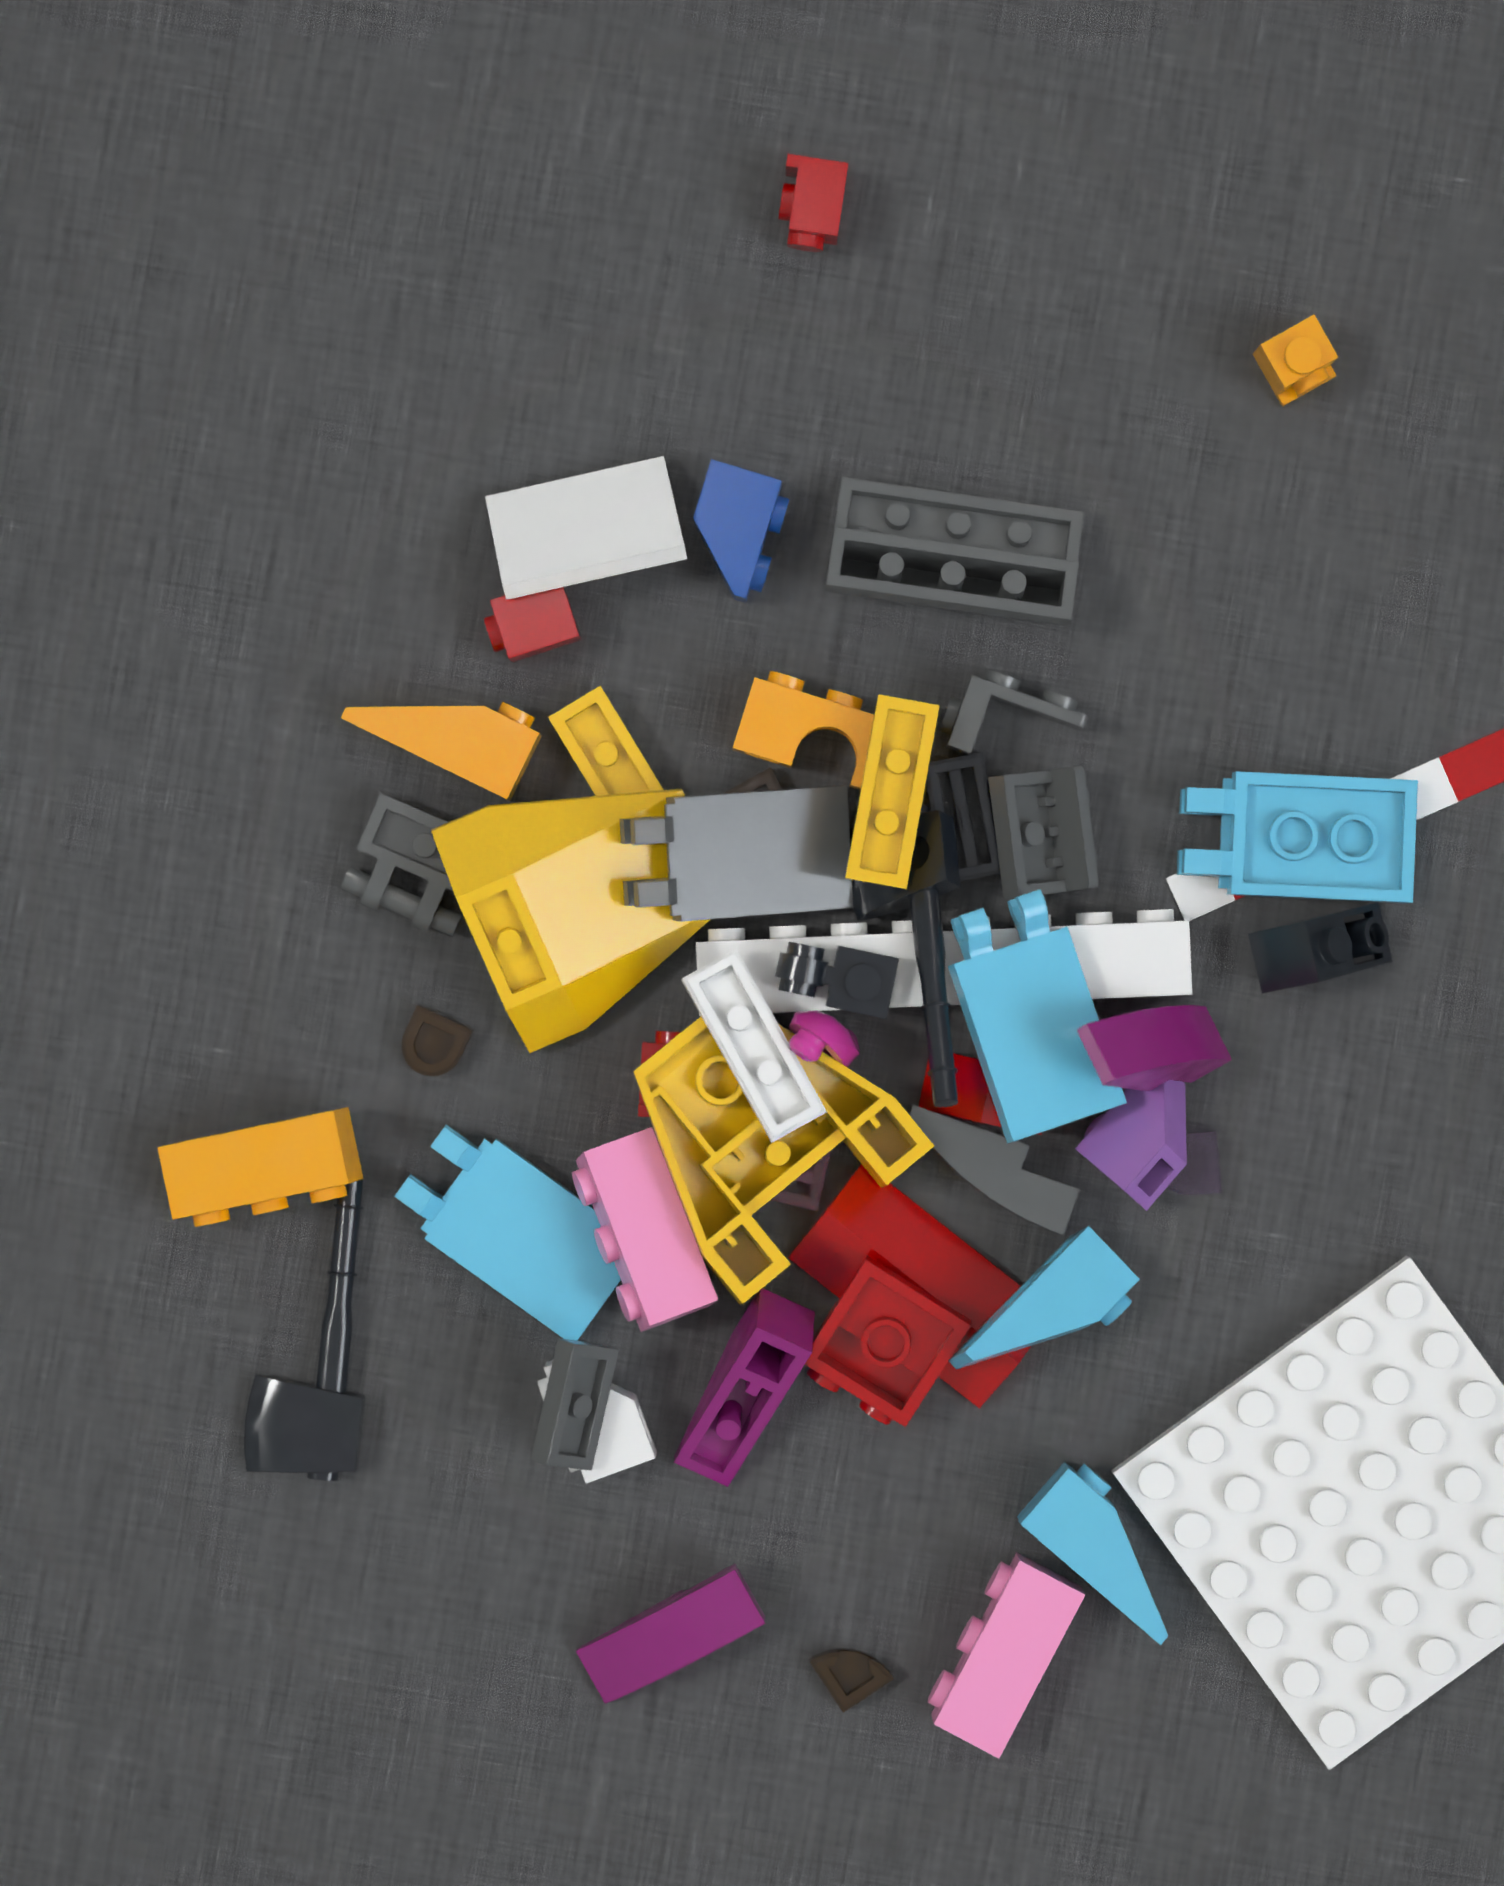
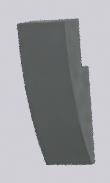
[907,1105,1080,1236]

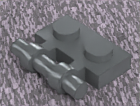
[340,793,462,937]

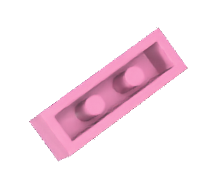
[572,1127,718,1332]
[927,1552,1085,1758]

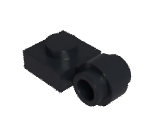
[775,941,899,1019]

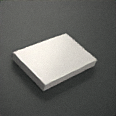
[485,456,687,600]

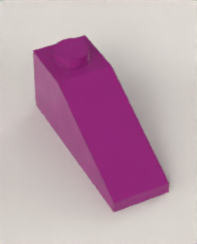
[673,1288,815,1487]

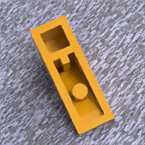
[341,702,542,801]

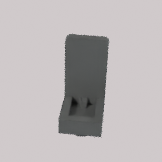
[939,669,1088,755]

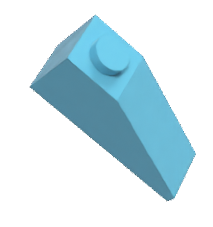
[949,1226,1140,1369]
[1017,1461,1168,1645]

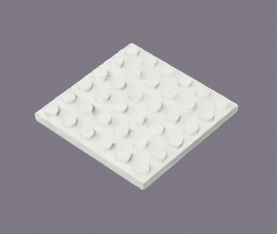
[1111,1255,1504,1770]

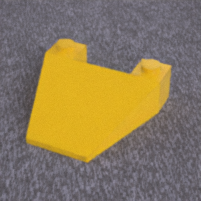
[633,1017,934,1304]

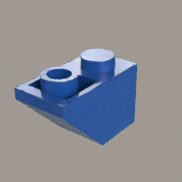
[693,459,790,603]

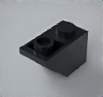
[1248,902,1393,994]

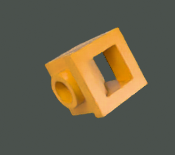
[1253,314,1338,407]

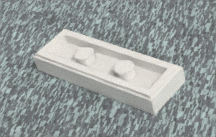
[681,949,827,1143]

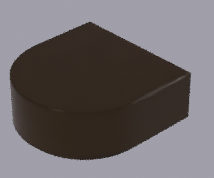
[402,1005,474,1076]

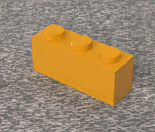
[157,1107,364,1227]

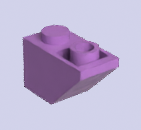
[1075,1080,1187,1211]

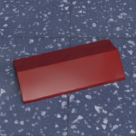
[788,1164,1031,1409]

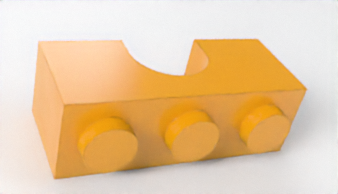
[733,671,874,790]

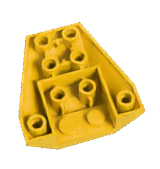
[431,789,711,1053]

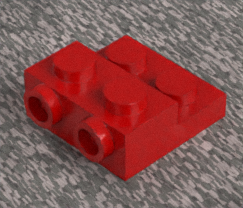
[805,1255,972,1427]

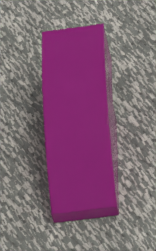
[1077,1005,1232,1091]
[576,1563,765,1704]

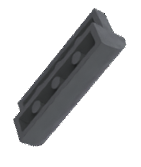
[825,477,1084,627]

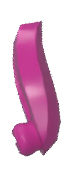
[789,1010,860,1067]

